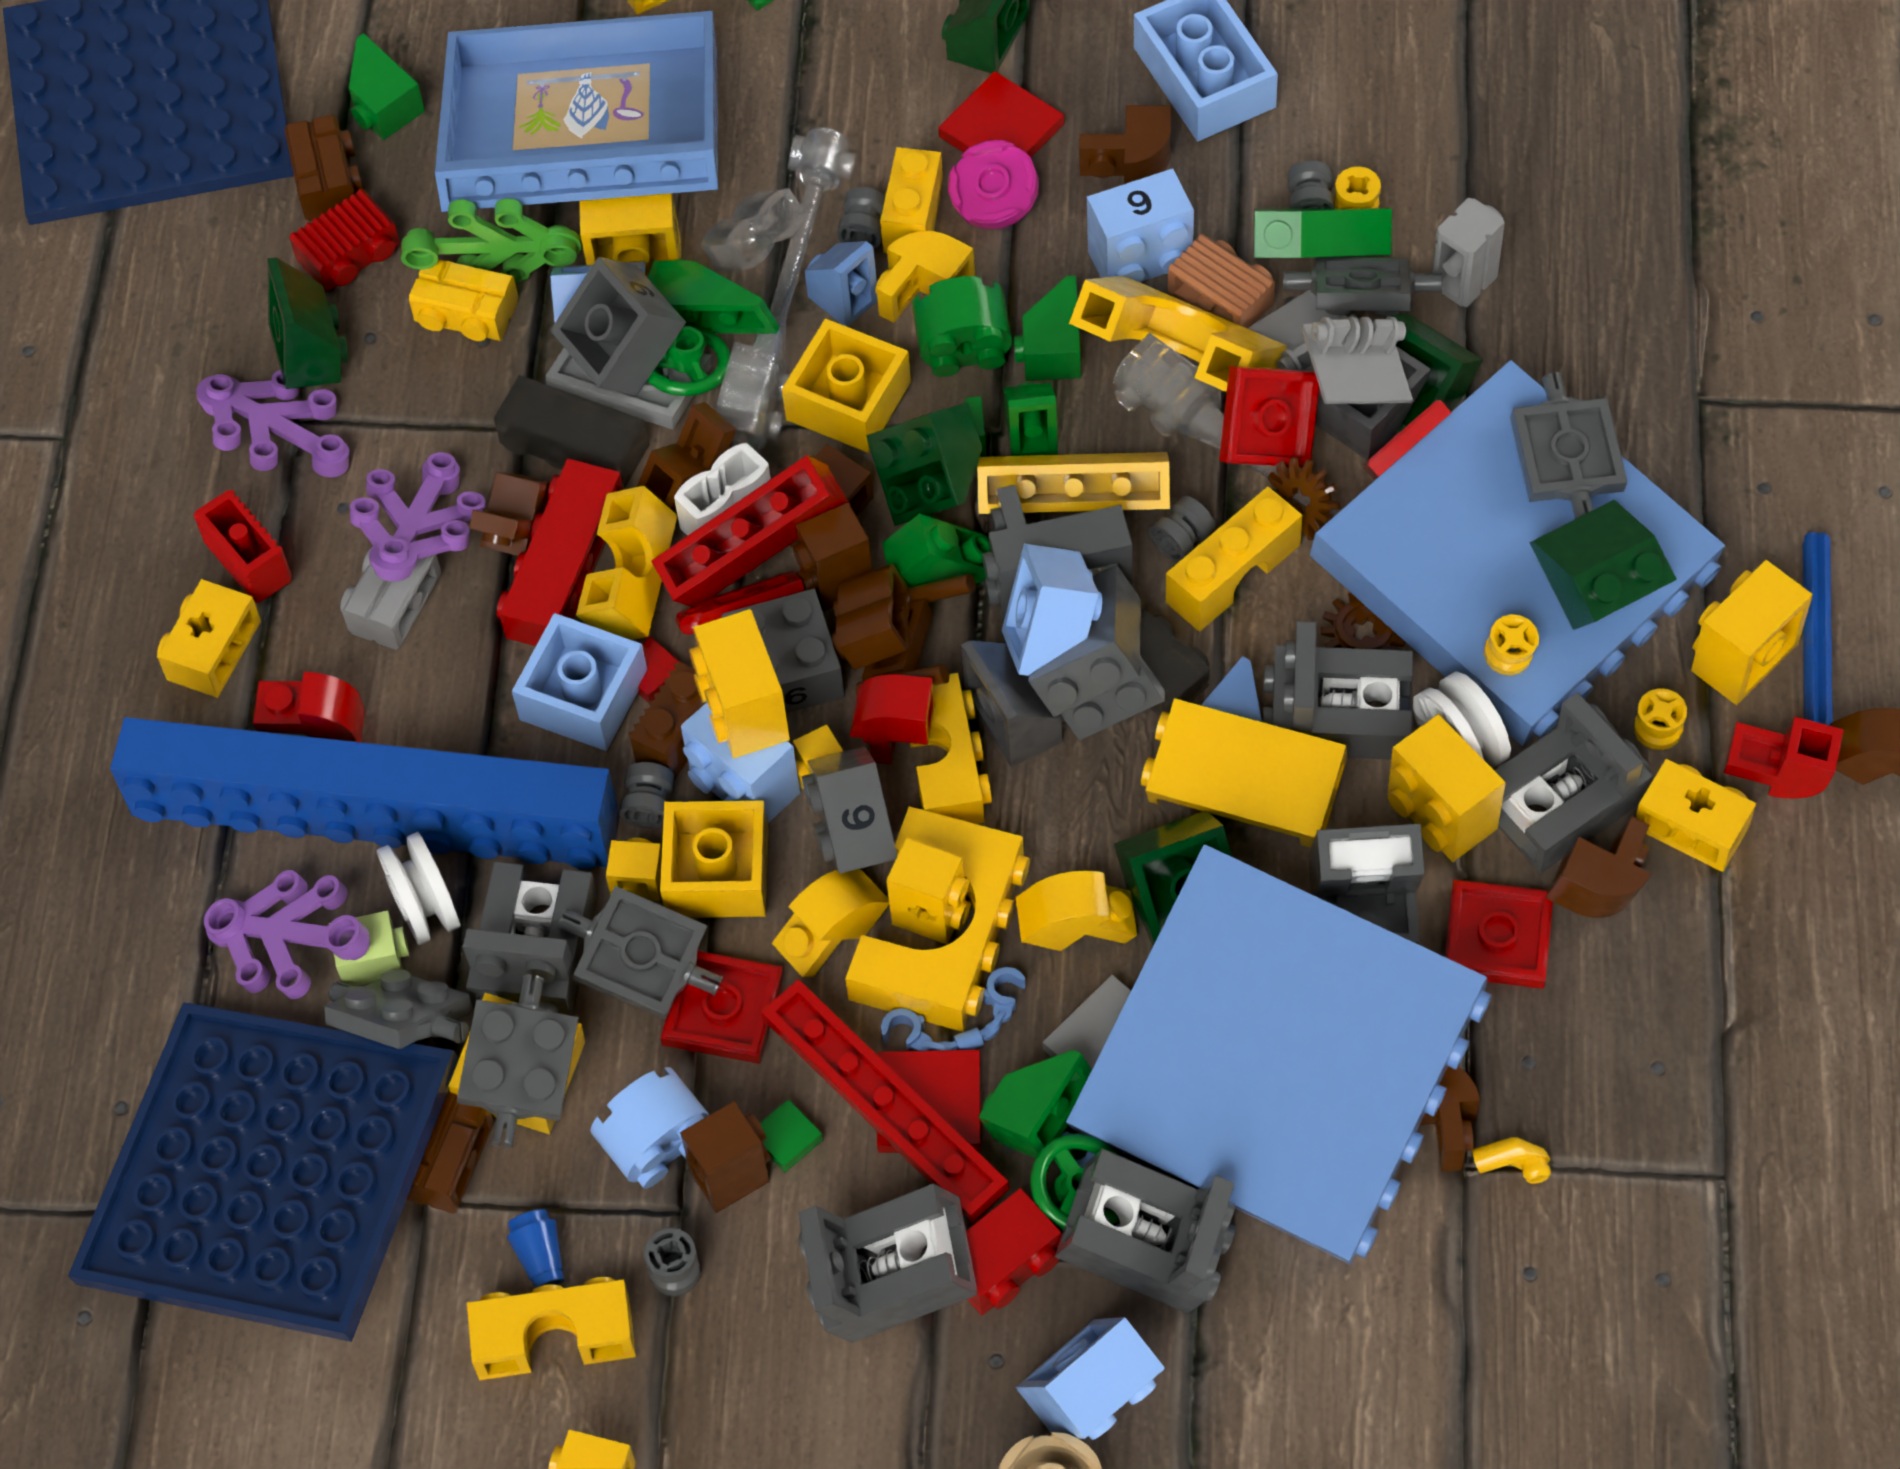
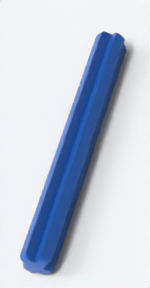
[1802,532,1833,726]

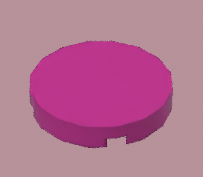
[948,140,1039,229]

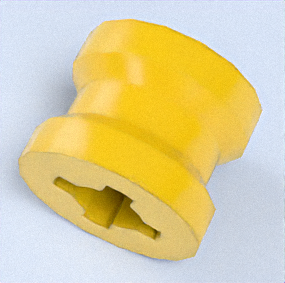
[1334,166,1381,208]
[1483,614,1539,676]
[1634,688,1687,750]

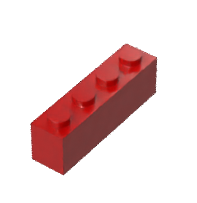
[651,455,850,607]
[497,458,624,646]

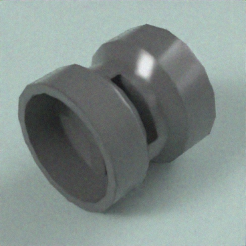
[1287,160,1335,208]
[837,187,885,249]
[1149,496,1216,562]
[619,762,675,829]
[644,1228,701,1296]

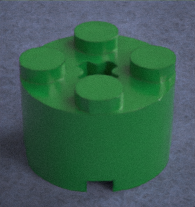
[912,276,1012,377]

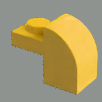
[875,231,975,323]
[771,869,889,977]
[1015,871,1137,951]

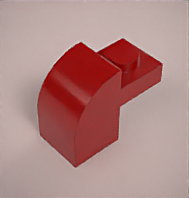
[253,672,365,742]
[850,674,935,764]
[1723,717,1844,799]

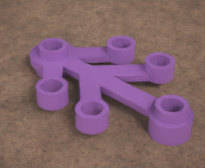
[196,370,349,477]
[350,452,485,581]
[204,870,370,999]

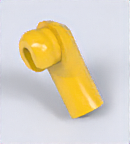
[1472,1137,1551,1184]

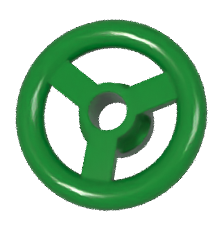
[647,325,732,396]
[1030,1134,1119,1230]

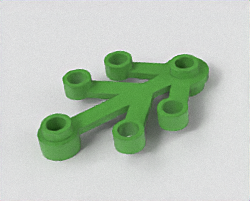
[401,198,581,282]

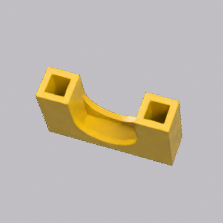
[1069,275,1287,392]
[845,806,1030,1032]

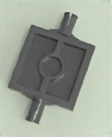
[1283,257,1443,316]
[1510,372,1627,519]
[557,886,724,1020]
[324,970,471,1049]
[457,974,579,1148]

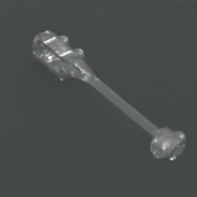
[715,127,856,451]
[1113,333,1342,516]

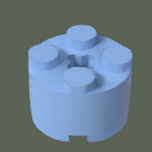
[590,1067,709,1189]

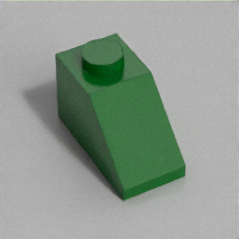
[349,33,425,141]
[1014,275,1081,381]
[1003,382,1058,456]
[978,1050,1092,1158]

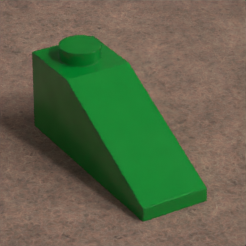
[1253,208,1392,258]
[647,259,780,334]

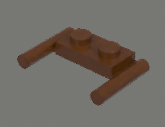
[855,574,976,695]

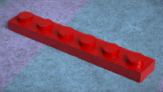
[761,979,1009,1223]

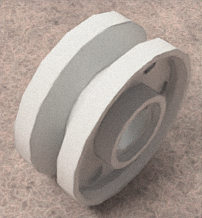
[1412,671,1511,768]
[377,832,461,946]

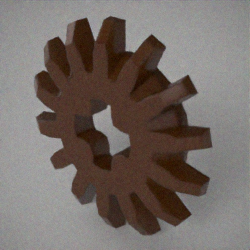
[1268,457,1340,540]
[1320,592,1406,650]

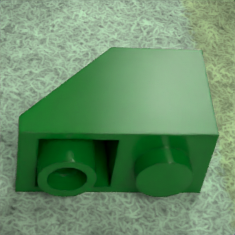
[882,513,990,588]

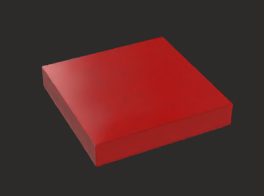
[938,71,1064,158]
[1219,366,1319,467]
[1363,400,1452,480]
[1445,879,1553,989]
[660,951,784,1064]
[877,1050,981,1153]

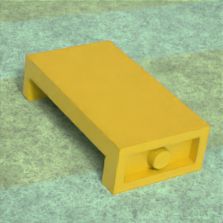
[1141,698,1348,848]

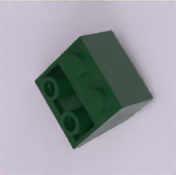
[866,402,982,526]

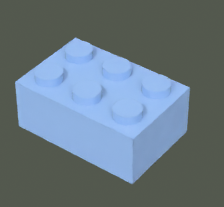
[1134,0,1278,142]

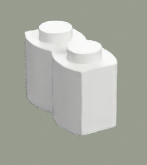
[674,443,771,536]

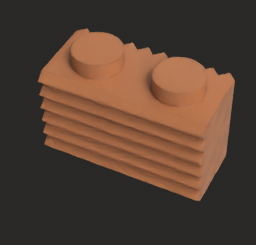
[1168,234,1275,328]

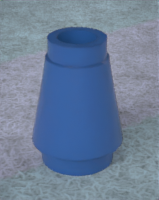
[506,1209,565,1289]

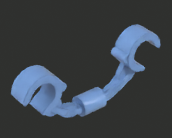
[881,967,1026,1051]

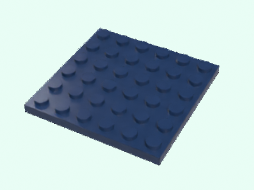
[3,0,294,225]
[68,1002,459,1342]

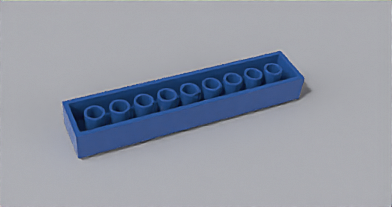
[110,717,620,870]

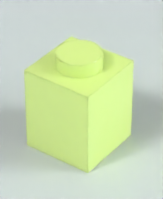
[329,910,409,987]

